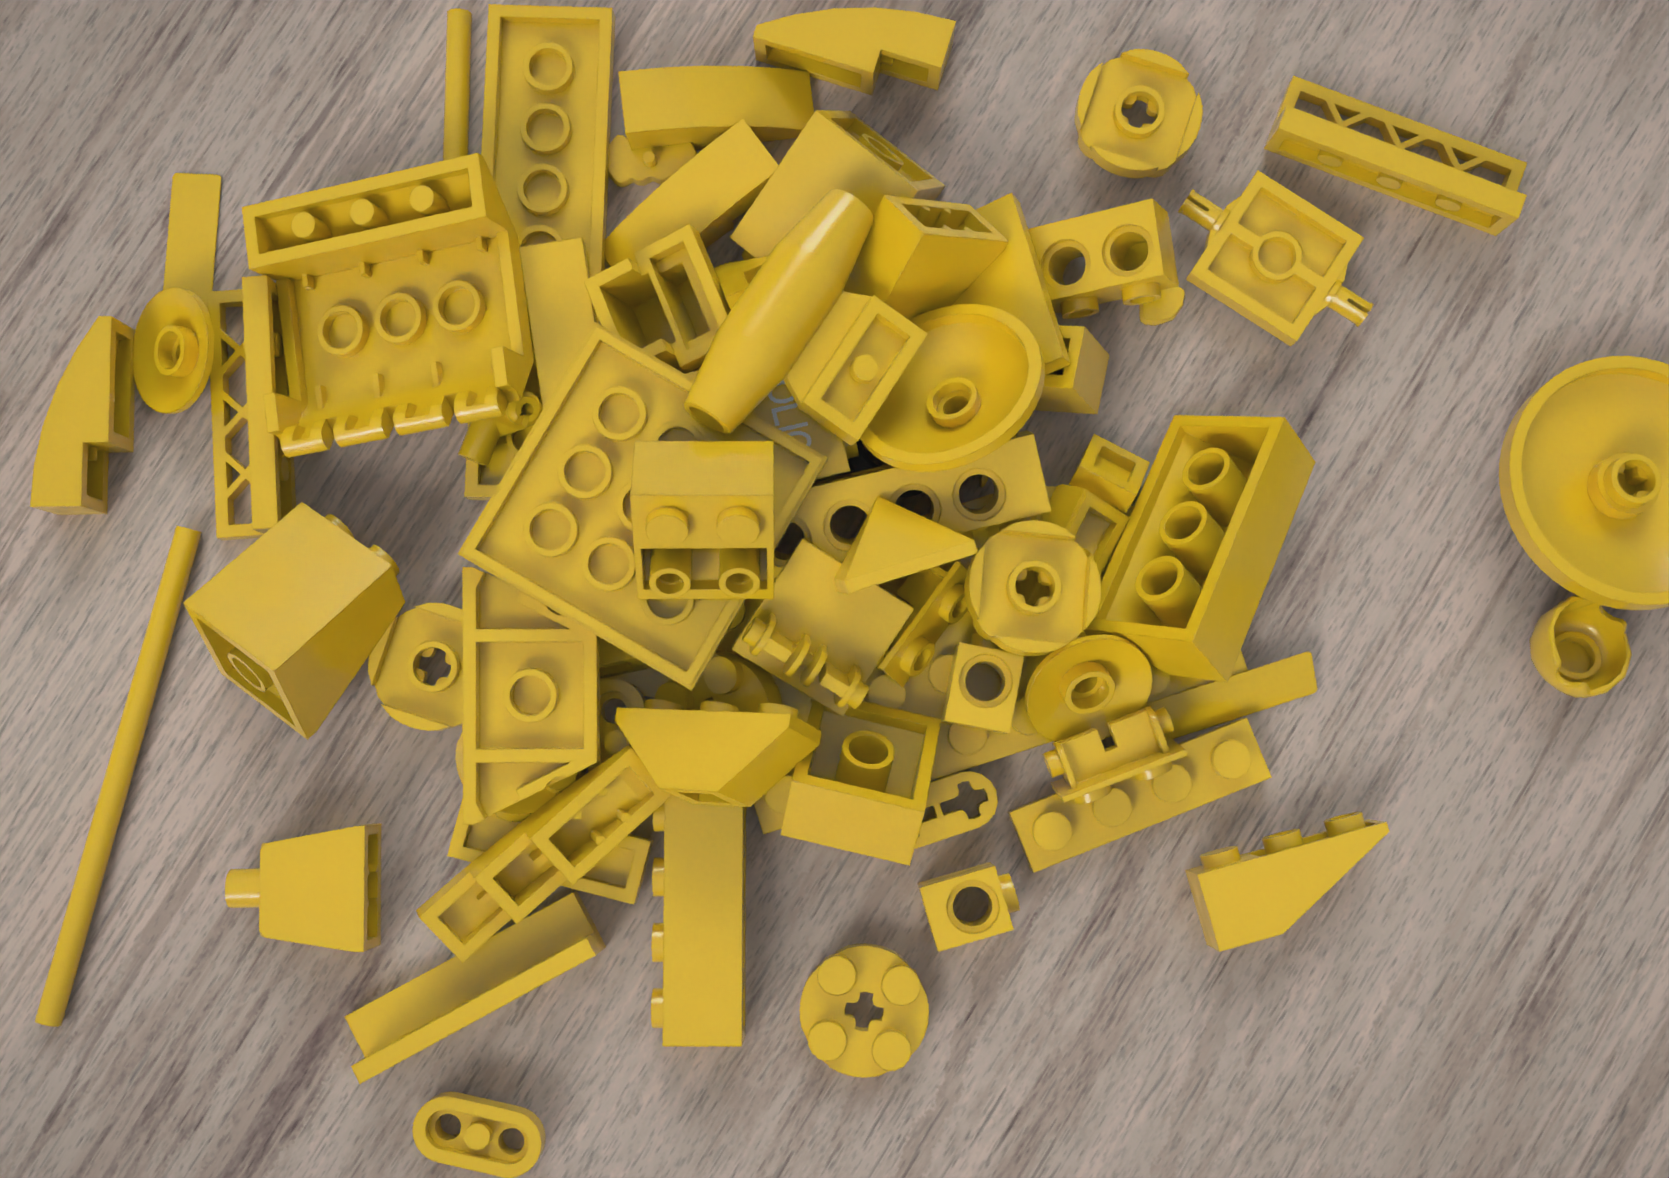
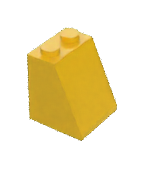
[730,110,945,260]
[183,502,405,740]

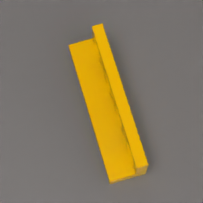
[1264,75,1527,236]
[207,275,296,540]
[344,890,606,1084]

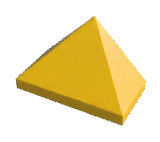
[834,496,978,594]

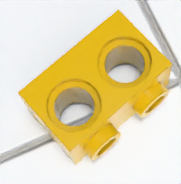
[1029,198,1179,319]

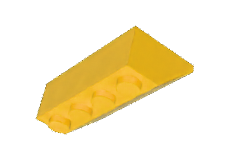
[1084,415,1316,683]

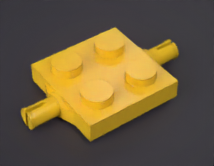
[1178,170,1374,347]

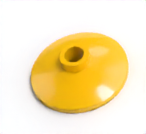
[133,287,215,414]
[1025,634,1153,742]

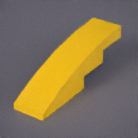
[416,745,672,963]

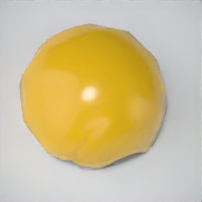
[1529,595,1632,698]

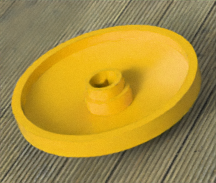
[1499,356,1669,610]

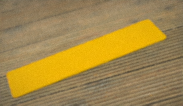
[163,173,221,307]
[1144,651,1317,739]

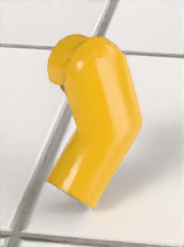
[458,389,542,466]

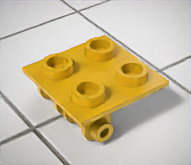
[731,538,914,717]

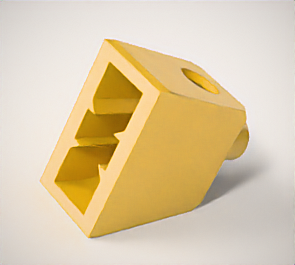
[225,823,382,952]

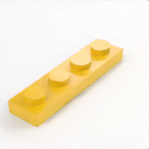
[1008,718,1272,873]

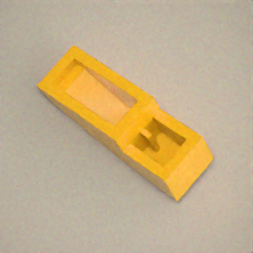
[753,7,956,95]
[618,66,814,150]
[605,119,778,267]
[30,316,135,515]

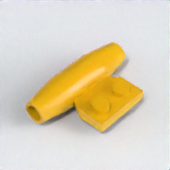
[683,189,928,446]

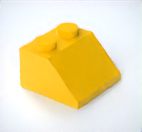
[781,699,941,866]

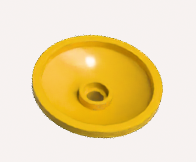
[860,304,1045,472]

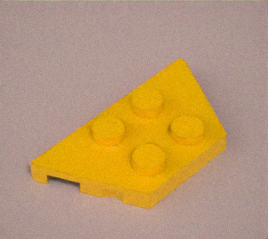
[462,567,600,825]

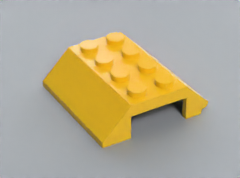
[242,153,534,458]

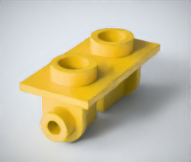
[875,560,968,688]
[1042,706,1188,804]

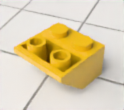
[630,441,774,599]

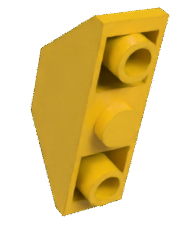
[615,699,822,807]

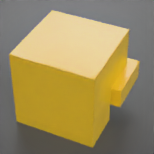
[583,224,731,374]

